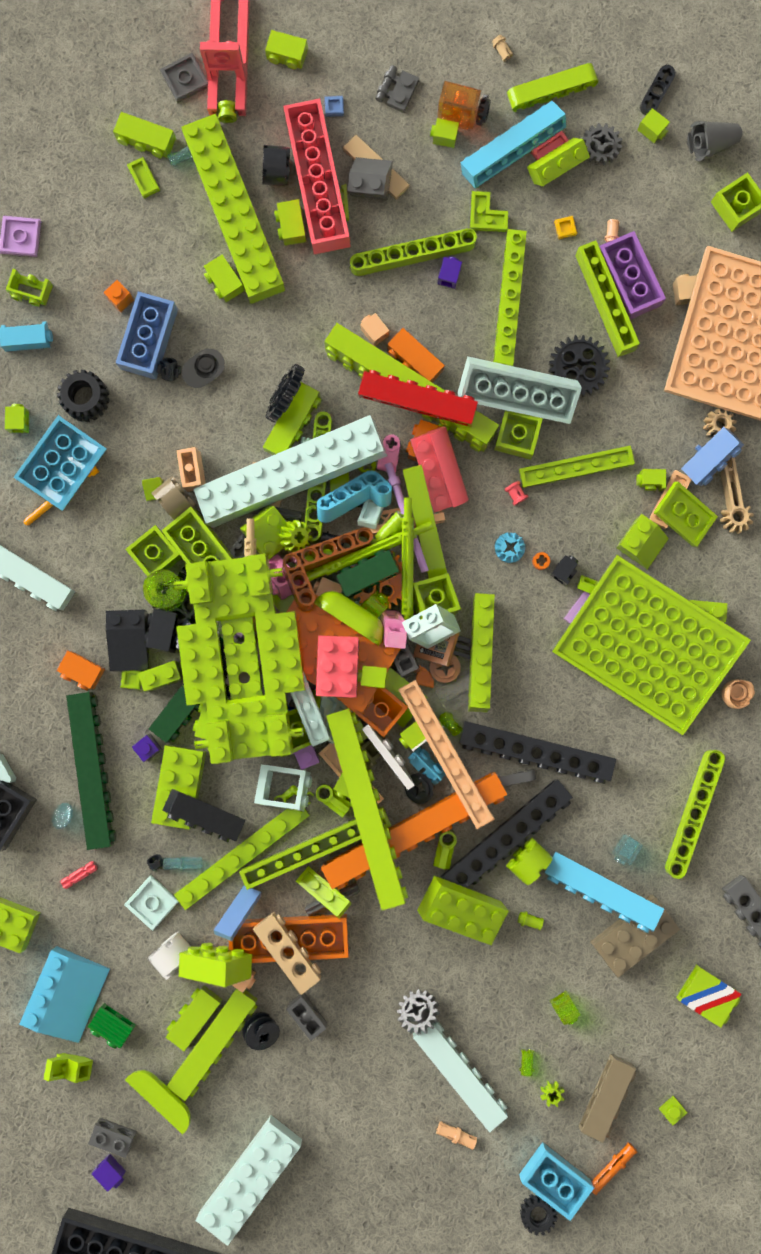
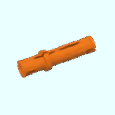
[591,1142,638,1195]

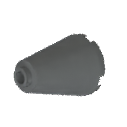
[687,121,743,161]

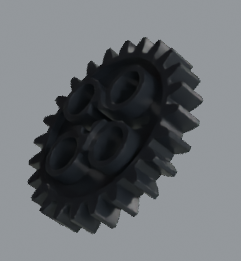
[548,335,610,397]
[265,363,305,423]

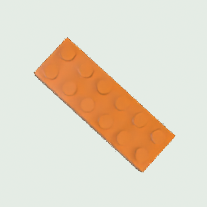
[229,914,349,963]

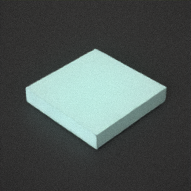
[124,875,179,931]

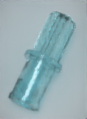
[163,855,203,871]

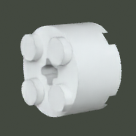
[148,932,191,980]

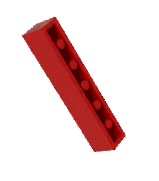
[358,370,478,427]

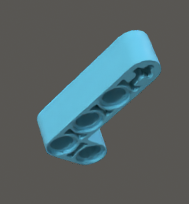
[317,470,392,523]

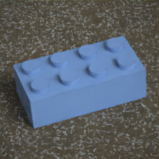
[116,291,178,380]

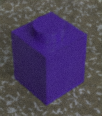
[437,257,462,289]
[132,734,163,762]
[91,1154,126,1192]

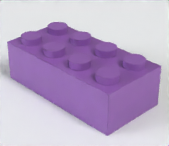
[599,231,666,320]

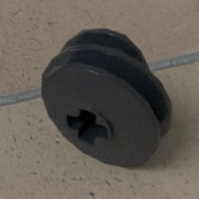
[242,1012,280,1051]

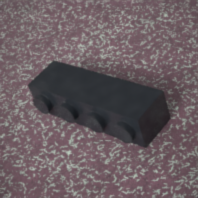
[162,789,246,842]

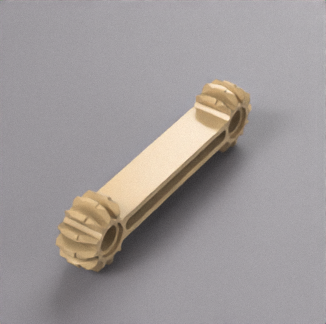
[703,408,754,534]

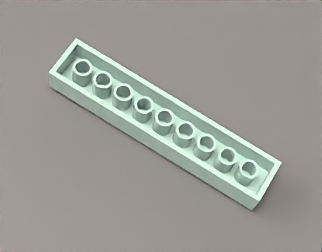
[193,415,388,528]

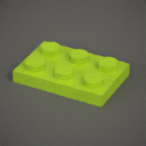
[653,482,718,547]

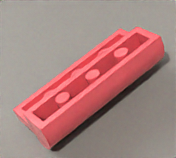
[410,426,469,513]

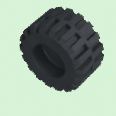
[57,369,110,422]

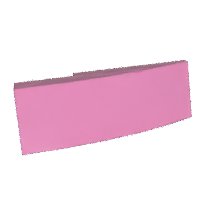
[380,609,407,648]

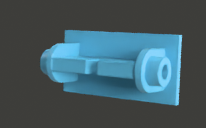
[408,747,446,785]

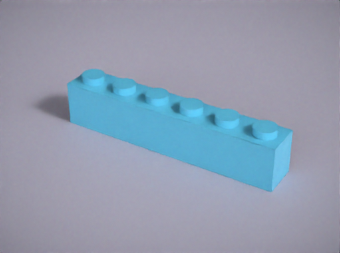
[460,101,566,189]
[545,852,664,933]

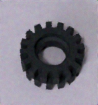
[520,1194,557,1236]

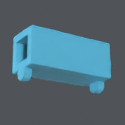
[0,321,53,352]

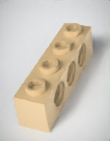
[253,912,322,995]

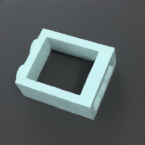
[402,604,461,649]
[254,764,312,811]

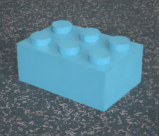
[519,1142,594,1221]

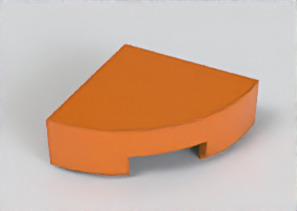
[416,666,434,688]

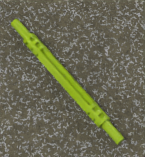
[402,497,414,629]
[307,521,434,581]

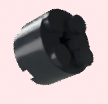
[262,145,290,186]

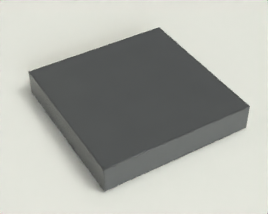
[160,53,208,103]

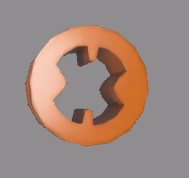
[532,552,550,570]

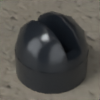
[147,854,164,872]

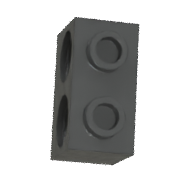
[88,1118,137,1158]

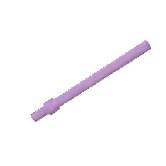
[385,462,429,573]

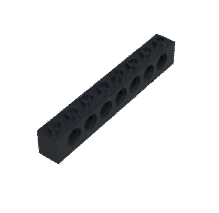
[459,721,616,784]
[439,779,573,888]

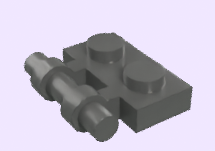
[375,65,419,113]

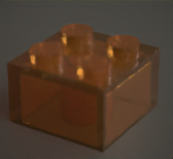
[437,81,481,130]

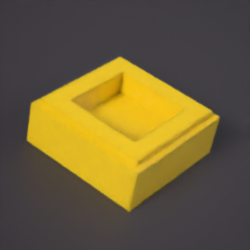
[554,216,577,239]

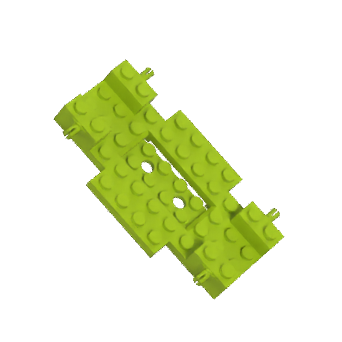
[174,554,305,764]

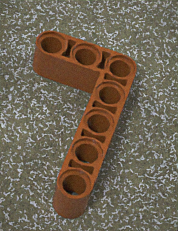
[282,528,373,611]

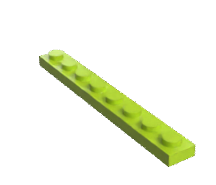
[174,802,310,910]

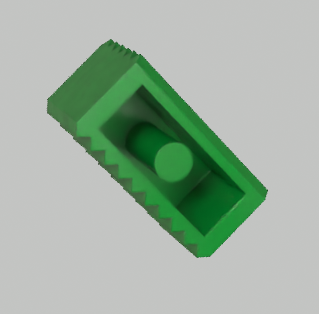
[88,1003,136,1049]

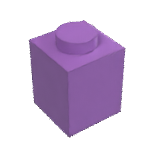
[294,745,320,770]

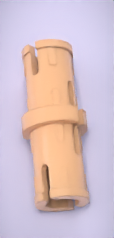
[436,1121,477,1150]

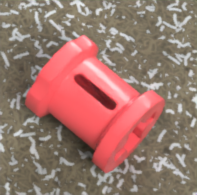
[504,481,528,506]

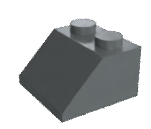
[347,157,393,200]

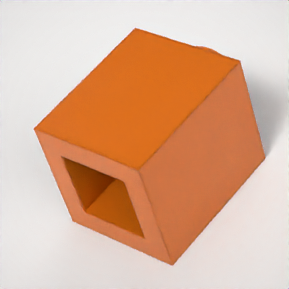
[103,280,134,312]

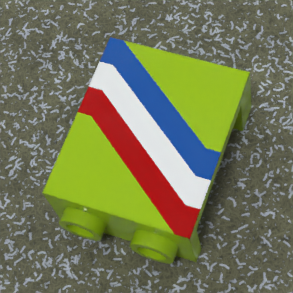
[676,964,741,1028]

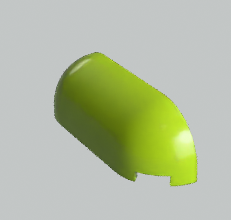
[314,591,384,646]
[125,1070,191,1135]

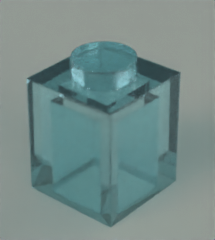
[612,834,643,865]

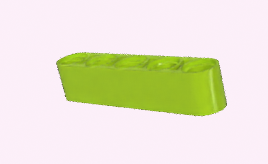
[507,63,599,112]

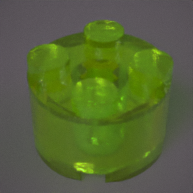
[143,569,186,611]

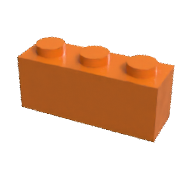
[387,328,445,382]

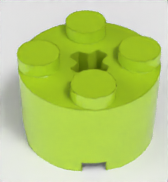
[506,838,553,885]

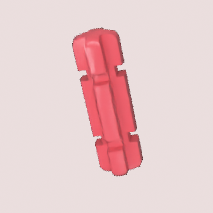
[60,861,98,889]

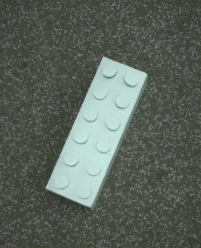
[458,356,582,424]
[196,1115,302,1246]

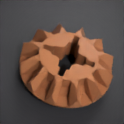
[430,655,460,683]

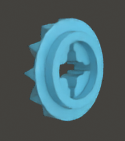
[495,532,525,563]

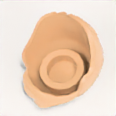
[721,679,755,709]

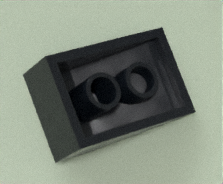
[106,609,149,672]

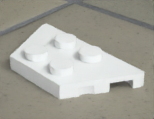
[362,724,414,790]

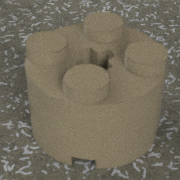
[151,476,196,520]

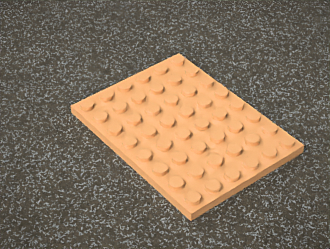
[664,246,761,421]

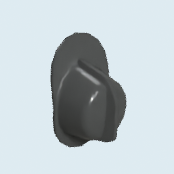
[182,349,225,388]

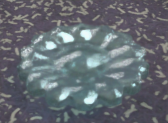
[52,803,73,829]

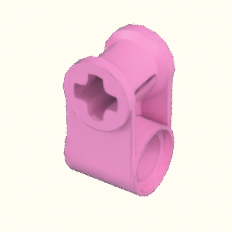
[377,435,400,473]

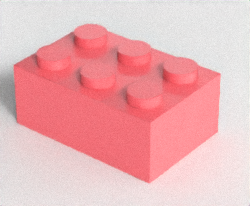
[316,636,359,698]

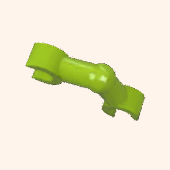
[274,785,315,804]

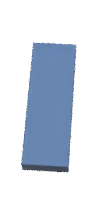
[214,885,261,941]

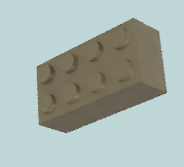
[590,895,680,978]

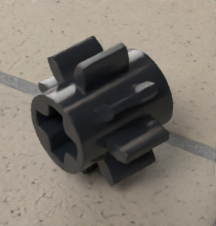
[157,358,182,381]

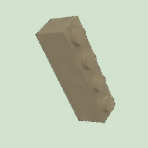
[578,1054,636,1143]

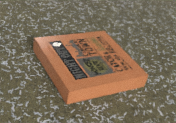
[414,627,460,667]

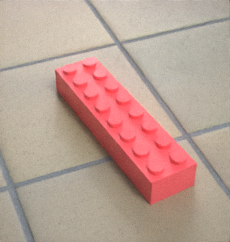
[283,99,351,255]

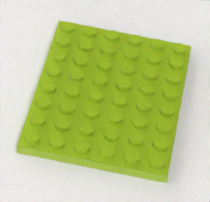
[552,555,751,735]

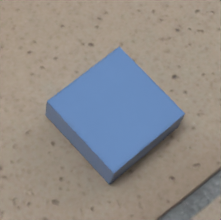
[325,96,344,117]

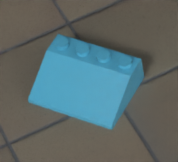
[13,415,107,511]
[19,946,110,1043]

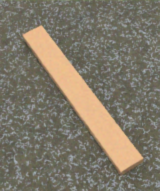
[398,680,495,829]

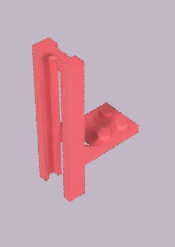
[200,0,250,116]

